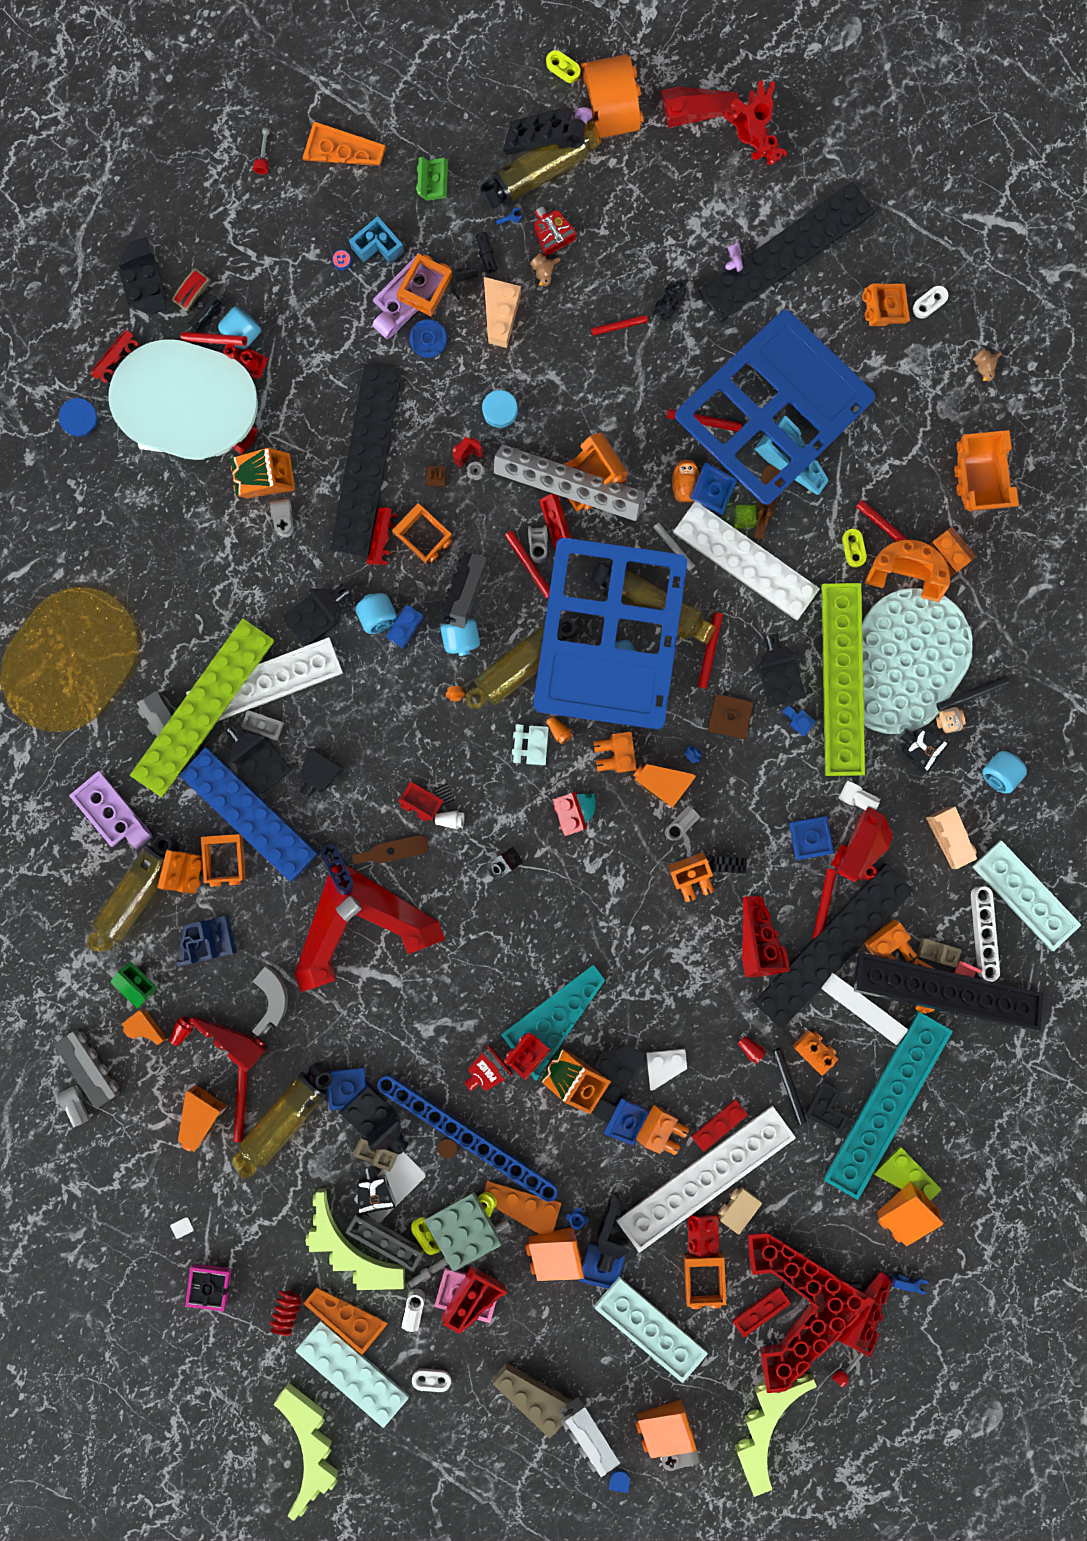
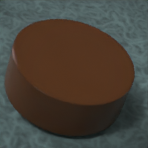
[438,1138,457,1159]

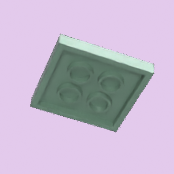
[424,1192,503,1272]

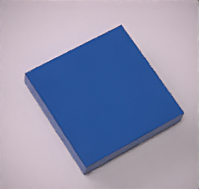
[690,463,737,515]
[789,816,834,860]
[328,1067,367,1110]
[604,1098,650,1145]
[579,1242,625,1289]

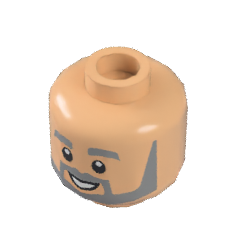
[936,707,966,734]

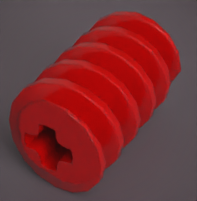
[269,1290,302,1336]

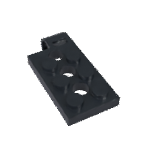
[503,107,587,155]

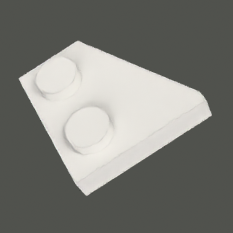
[646,1048,687,1090]

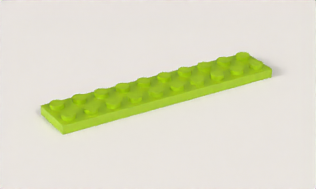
[822,583,865,776]
[129,618,275,798]

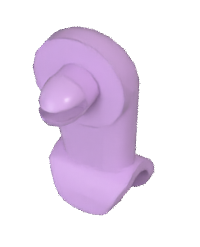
[571,107,592,125]
[725,240,743,272]

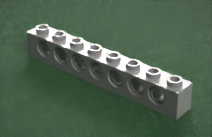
[494,444,645,521]

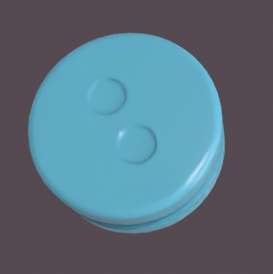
[482,390,518,428]

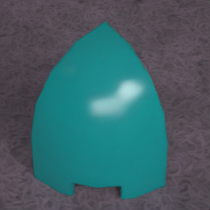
[576,794,596,823]

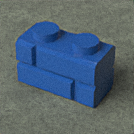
[386,605,424,649]

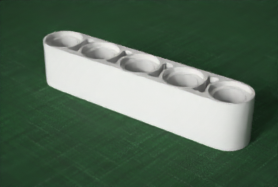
[971,886,1000,982]
[821,973,908,1045]

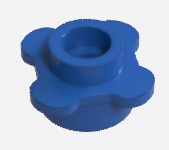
[684,745,702,764]
[566,1207,589,1230]

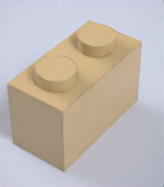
[718,1186,762,1235]

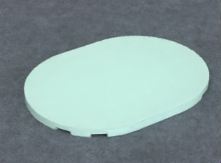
[109,340,258,460]
[862,588,973,734]

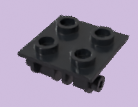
[652,279,689,321]

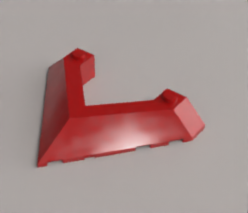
[294,864,445,992]
[748,1233,874,1393]

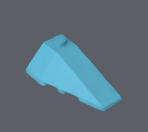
[754,416,829,495]

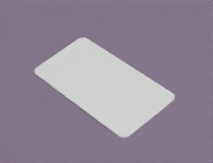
[354,1152,425,1223]

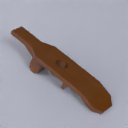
[754,465,781,539]
[352,835,429,864]

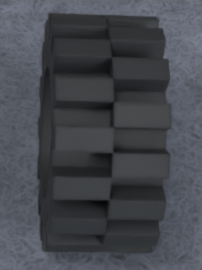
[711,856,747,874]

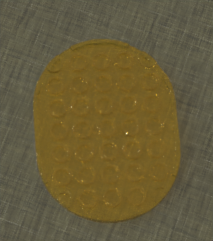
[0,587,138,732]

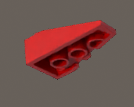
[660,86,739,128]
[837,807,893,882]
[742,896,790,977]
[189,1016,267,1072]
[837,1272,892,1358]

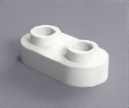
[913,286,948,319]
[412,1369,451,1392]

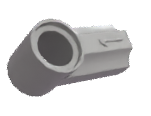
[665,806,700,841]
[335,896,362,922]
[57,1085,90,1128]

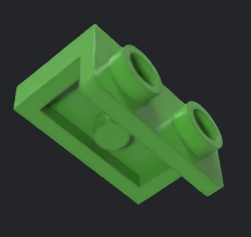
[416,157,448,201]

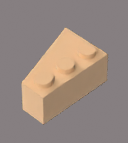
[484,277,521,348]
[926,807,977,869]

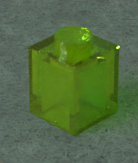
[734,505,756,528]

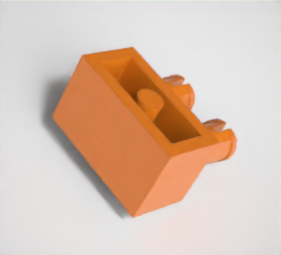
[593,732,637,773]
[668,852,715,902]
[864,920,917,962]
[792,1030,839,1076]
[636,1105,689,1155]

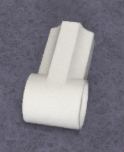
[839,781,880,810]
[402,1288,425,1332]

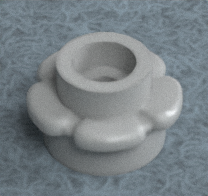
[466,461,485,480]

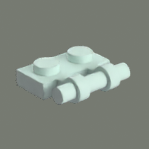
[512,725,548,765]

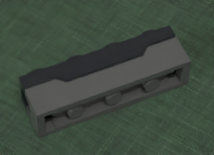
[440,552,487,629]

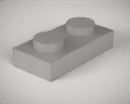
[241,710,284,741]

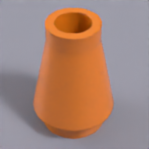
[546,716,573,744]

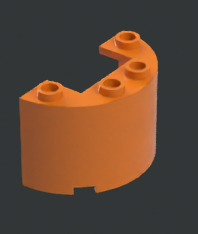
[581,54,644,139]
[954,430,1019,511]
[563,433,628,512]
[864,540,950,602]

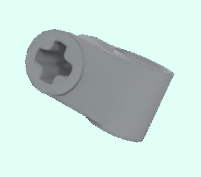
[270,499,294,538]
[528,525,548,563]
[660,1451,699,1471]

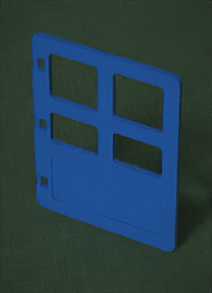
[675,310,875,504]
[533,538,687,729]

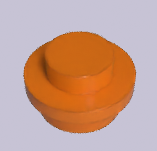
[446,686,465,701]

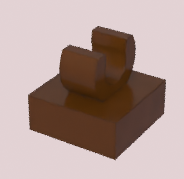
[426,466,446,487]

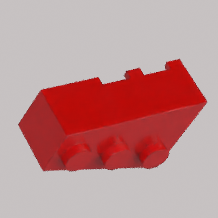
[441,1266,507,1334]

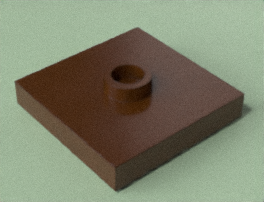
[707,694,754,740]

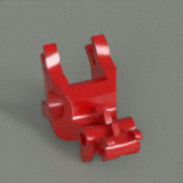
[723,81,787,165]

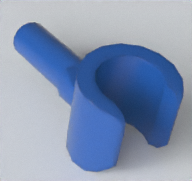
[496,208,522,225]

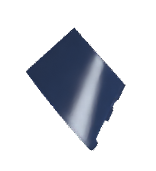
[176,916,236,967]

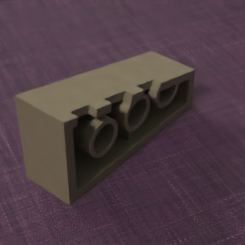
[493,1363,573,1439]

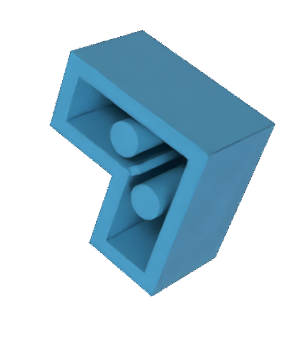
[349,216,405,265]

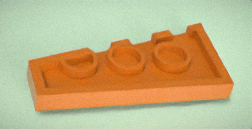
[302,122,386,166]
[484,1180,561,1235]
[303,1287,388,1355]

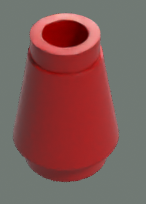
[169,1016,194,1046]
[738,1036,767,1064]

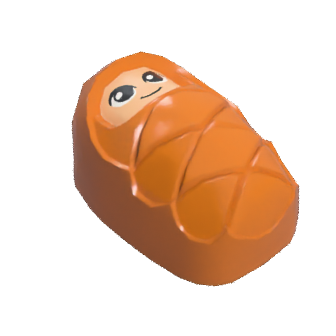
[672,459,699,502]

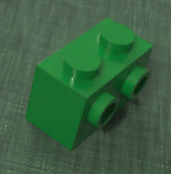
[110,961,158,1009]

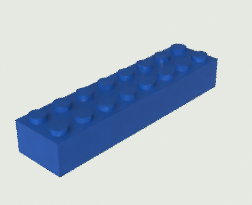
[179,747,320,882]

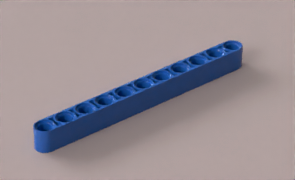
[378,1074,557,1202]

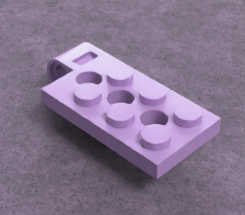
[372,253,443,339]
[69,771,153,850]

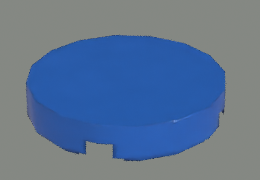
[409,319,447,358]
[58,398,98,437]

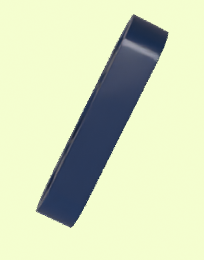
[321,844,354,895]

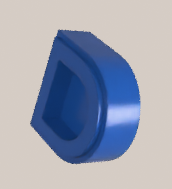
[609,1469,630,1493]

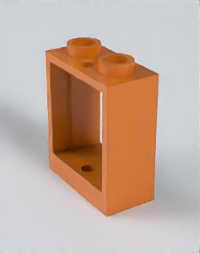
[396,253,452,317]
[392,503,453,565]
[201,834,246,887]
[684,1253,726,1309]

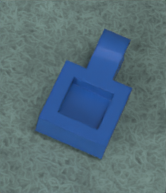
[782,706,816,737]
[891,1274,928,1294]

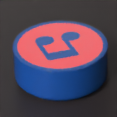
[332,250,352,270]

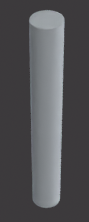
[653,523,695,571]

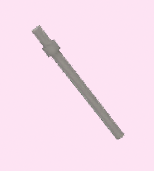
[408,1218,510,1288]

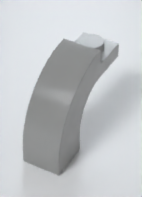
[252,965,288,1036]

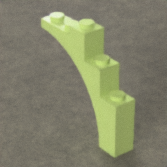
[306,1188,405,1290]
[735,1373,817,1497]
[274,1383,338,1521]

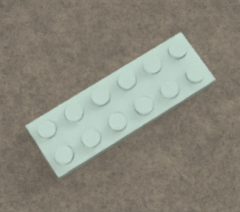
[972,840,1081,951]
[594,1276,708,1383]
[296,1319,409,1428]

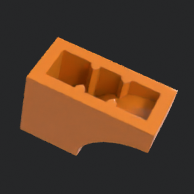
[122,1008,167,1045]

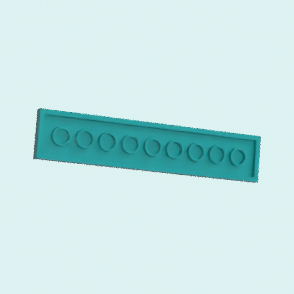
[823,1011,953,1200]

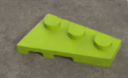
[873,1146,942,1200]

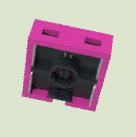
[185,1263,232,1312]

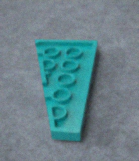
[501,965,605,1081]

